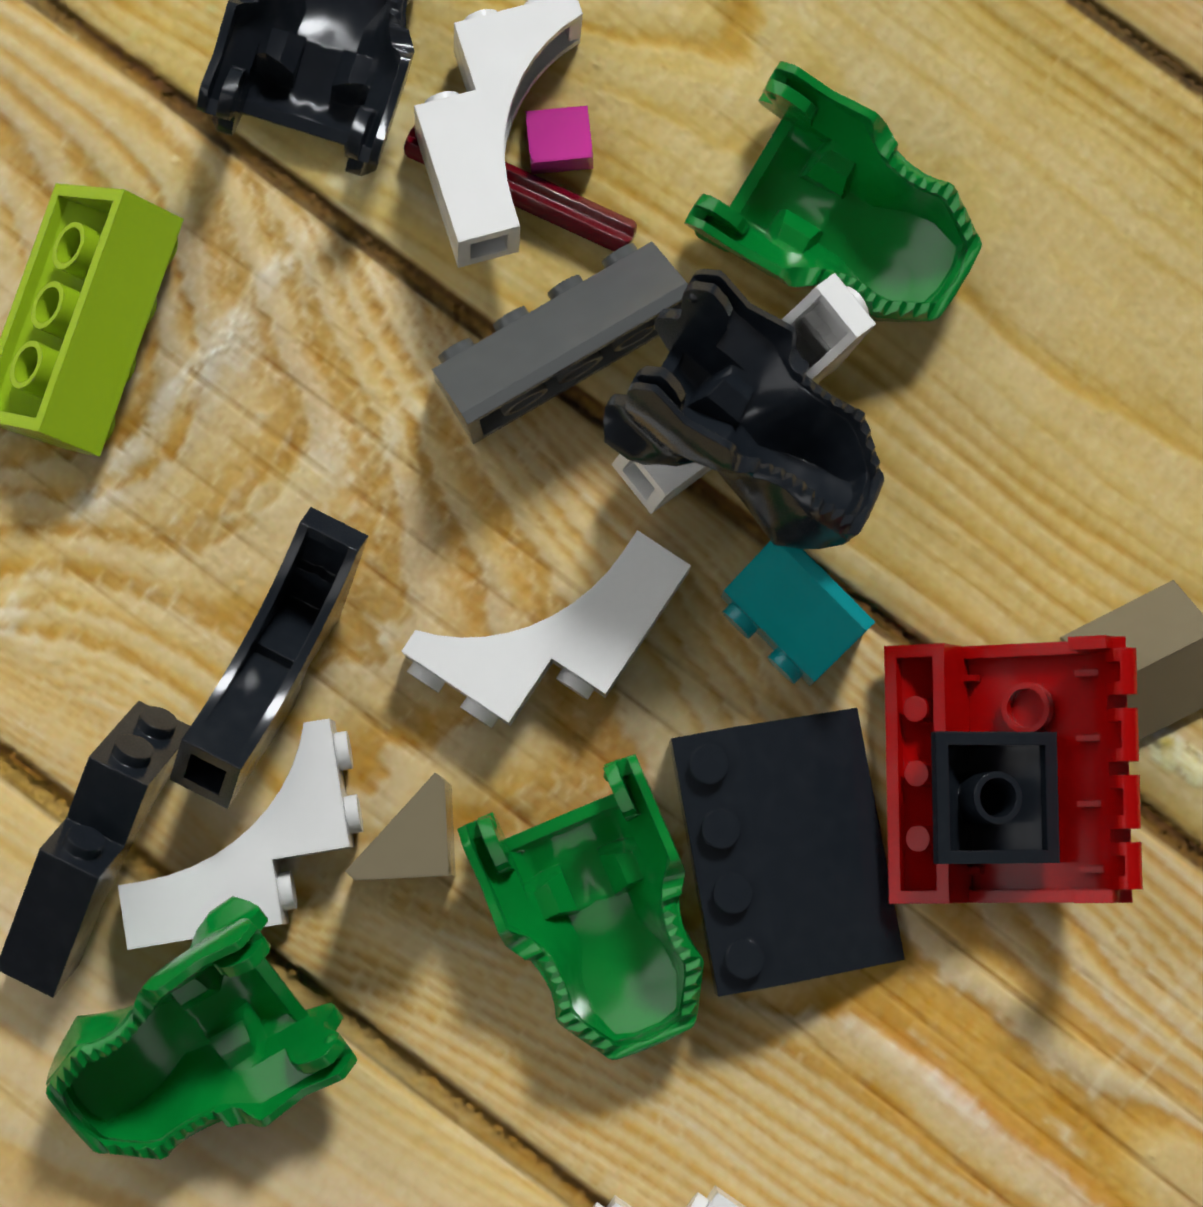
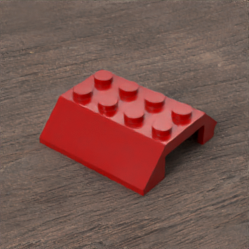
[884,635,1143,904]

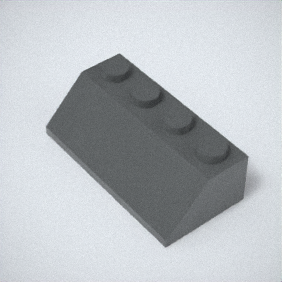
[432,241,688,444]

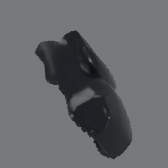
[196,0,415,176]
[603,269,885,549]

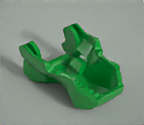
[684,61,982,322]
[457,754,704,1060]
[46,896,357,1160]

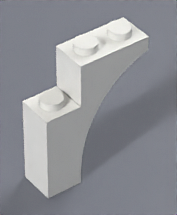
[414,0,583,268]
[611,273,876,514]
[401,530,691,728]
[118,718,363,950]

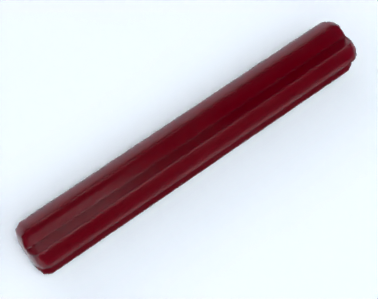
[404,125,637,252]

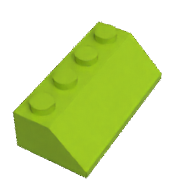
[0,183,184,457]

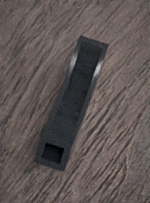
[169,507,368,809]
[0,701,190,998]

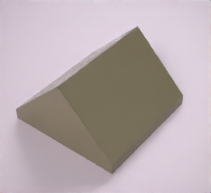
[1060,580,1203,740]
[345,773,456,880]

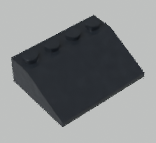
[669,708,905,997]

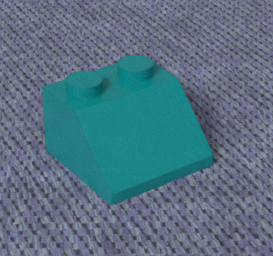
[721,540,875,686]

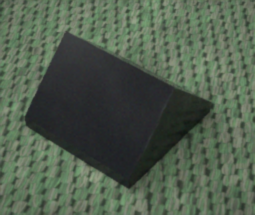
[931,731,1060,864]

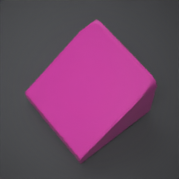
[525,106,594,174]

